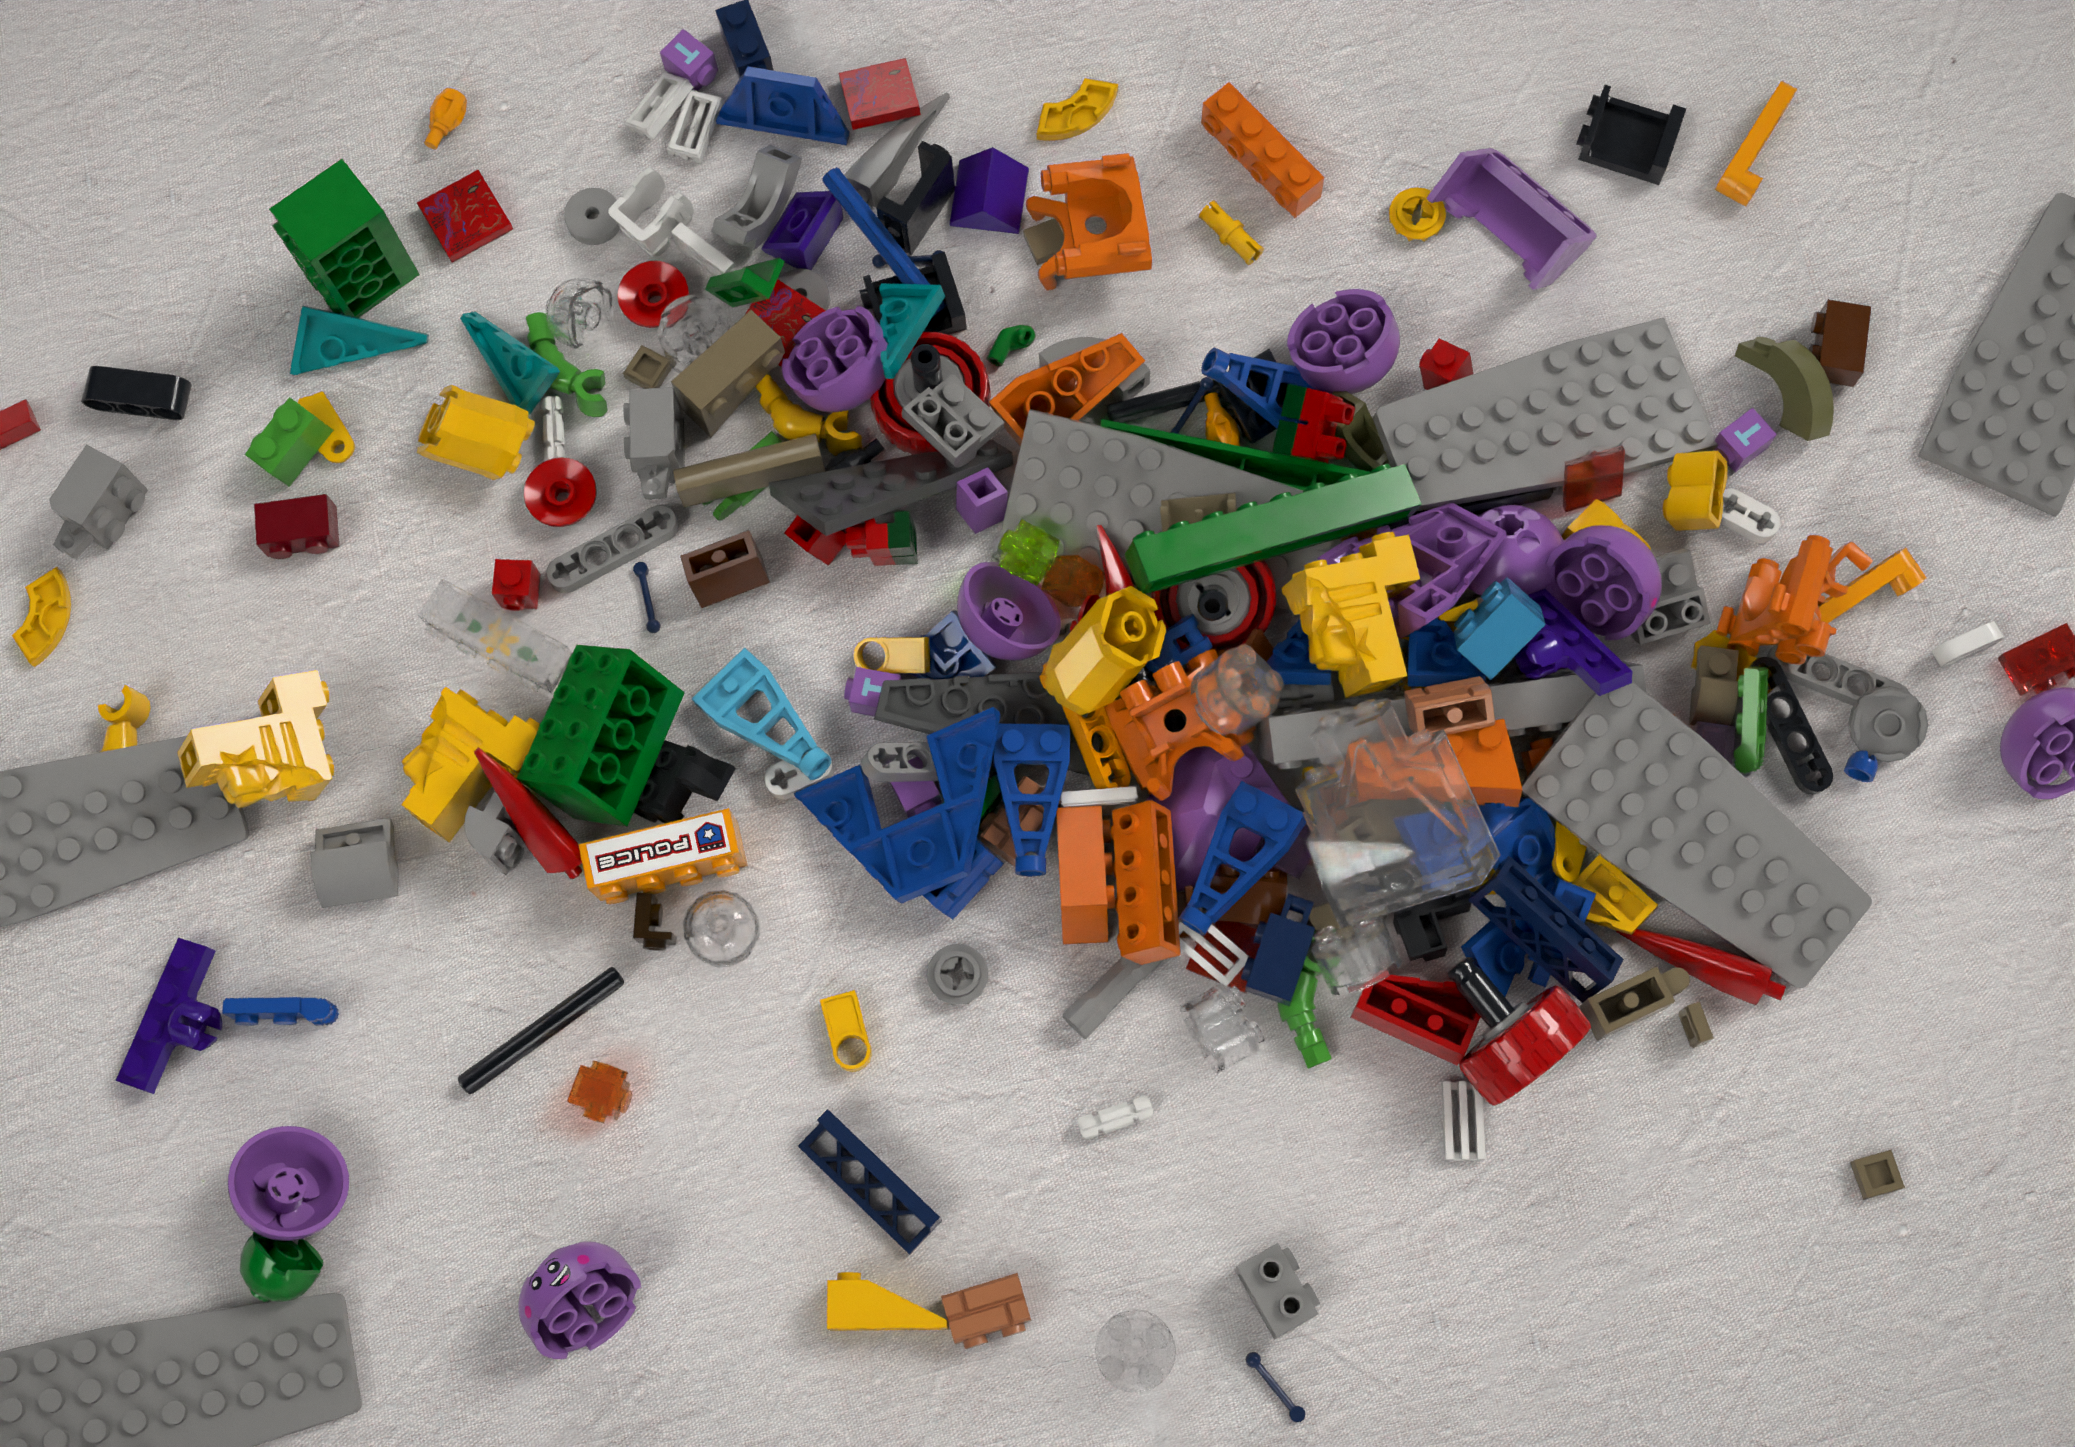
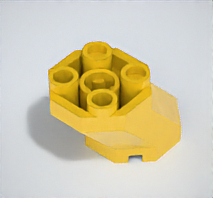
[417,385,535,480]
[1045,586,1166,715]

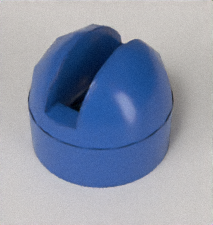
[1844,750,1878,782]

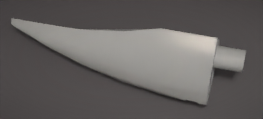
[844,92,950,208]

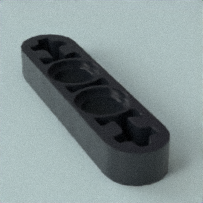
[1747,657,1833,795]

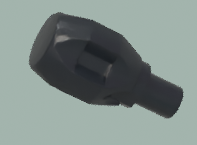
[825,438,885,471]

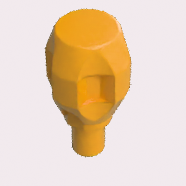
[424,88,467,150]
[1204,392,1240,446]

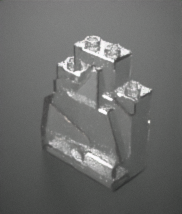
[1295,699,1501,929]

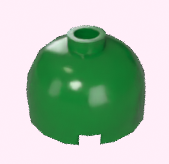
[240,1232,323,1302]

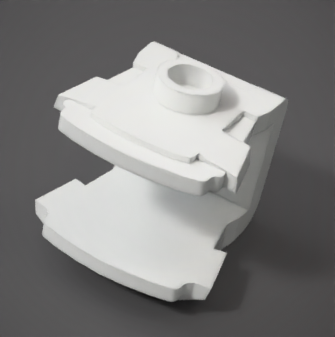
[608,168,694,258]

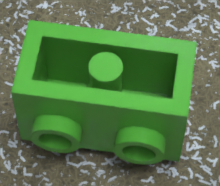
[244,397,334,487]

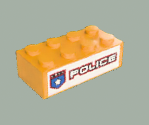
[578,808,748,904]

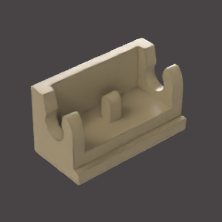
[1160,492,1237,532]

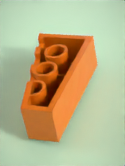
[1349,719,1523,807]

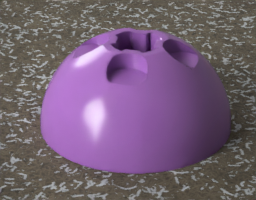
[1468,505,1563,595]
[957,562,1061,661]
[228,1126,349,1241]

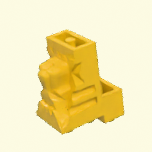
[1281,532,1420,698]
[177,670,334,808]
[401,687,540,843]

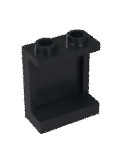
[1576,85,1687,185]
[876,141,955,256]
[859,252,967,335]

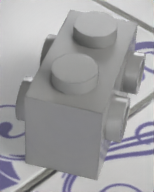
[1234,1243,1320,1340]

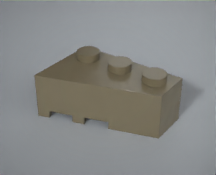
[671,310,785,438]

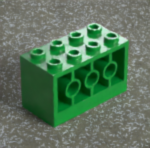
[269,159,420,318]
[517,644,685,827]

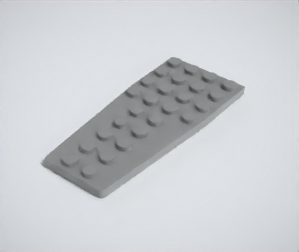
[1918,193,2075,517]
[1373,318,1718,512]
[996,409,1341,610]
[1521,682,1872,988]
[0,736,249,927]
[0,1293,362,1447]

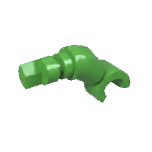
[526,312,608,417]
[1278,932,1336,1069]

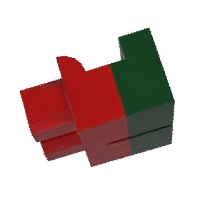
[1272,383,1355,463]
[846,511,918,566]

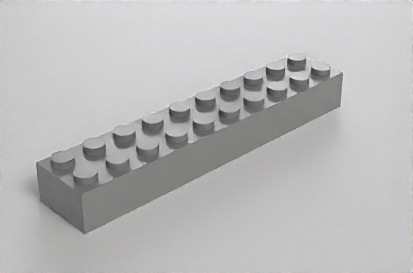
[1254,661,1646,769]

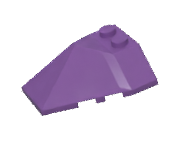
[1318,503,1506,639]
[1146,730,1308,892]

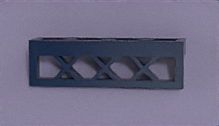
[1468,856,1624,1003]
[798,1109,942,1255]

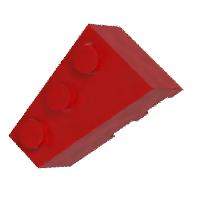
[1350,972,1481,1065]

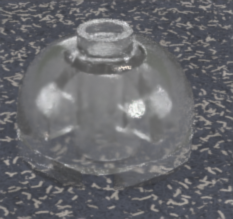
[545,278,614,352]
[683,890,760,968]

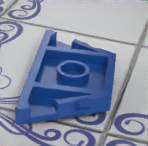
[716,66,850,145]

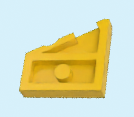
[1572,855,1658,935]

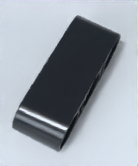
[81,366,192,420]

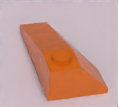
[988,333,1145,447]

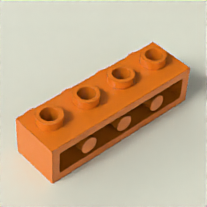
[1201,82,1325,218]
[1111,800,1181,965]

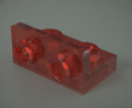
[1998,623,2075,696]

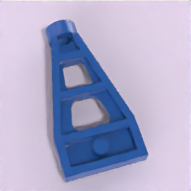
[1201,347,1316,428]
[993,723,1070,877]
[1178,781,1308,935]

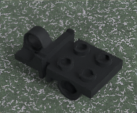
[634,740,736,824]
[1368,836,1471,962]

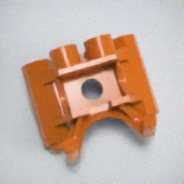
[1026,153,1152,290]
[1716,535,1873,665]
[1104,649,1256,801]

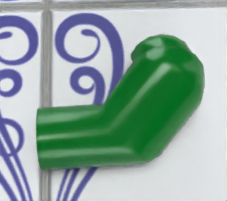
[986,325,1036,367]

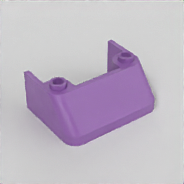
[1426,148,1597,290]

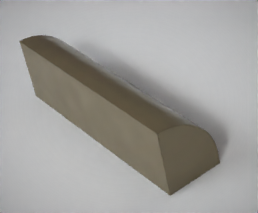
[673,433,826,508]

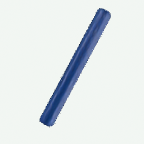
[822,167,946,317]

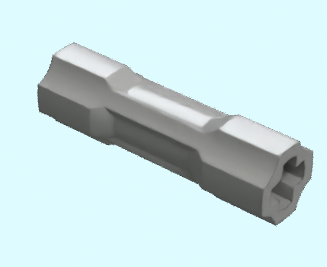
[1062,956,1163,1039]

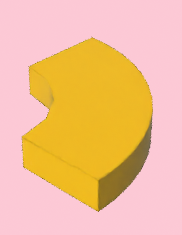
[1036,78,1118,141]
[12,566,71,667]

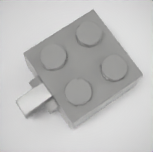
[623,387,685,500]
[49,444,148,559]

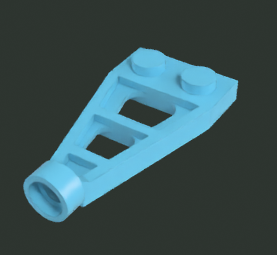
[692,648,832,780]

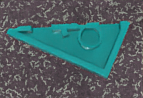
[879,283,945,379]
[290,306,429,375]
[460,311,560,415]

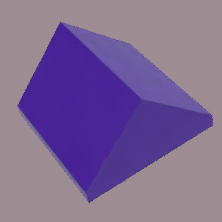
[950,147,1029,234]
[761,191,844,270]

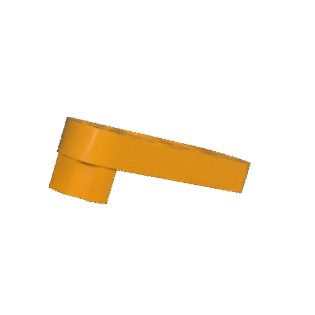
[1715,81,1797,207]
[1818,547,1927,624]
[1039,661,1131,789]

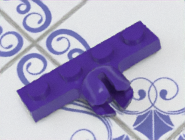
[1514,589,1633,696]
[115,937,222,1094]

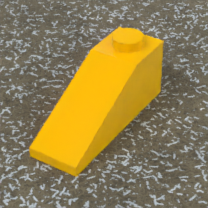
[827,1272,949,1331]

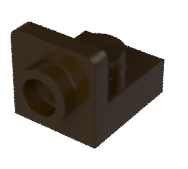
[633,892,677,951]

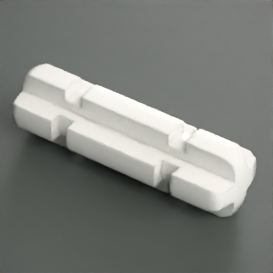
[542,396,565,461]
[1078,1096,1154,1140]

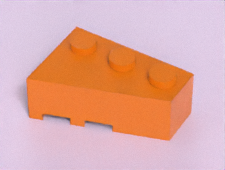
[1056,806,1115,945]

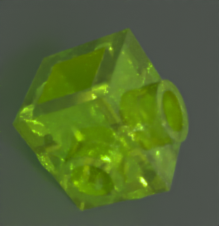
[998,519,1060,586]

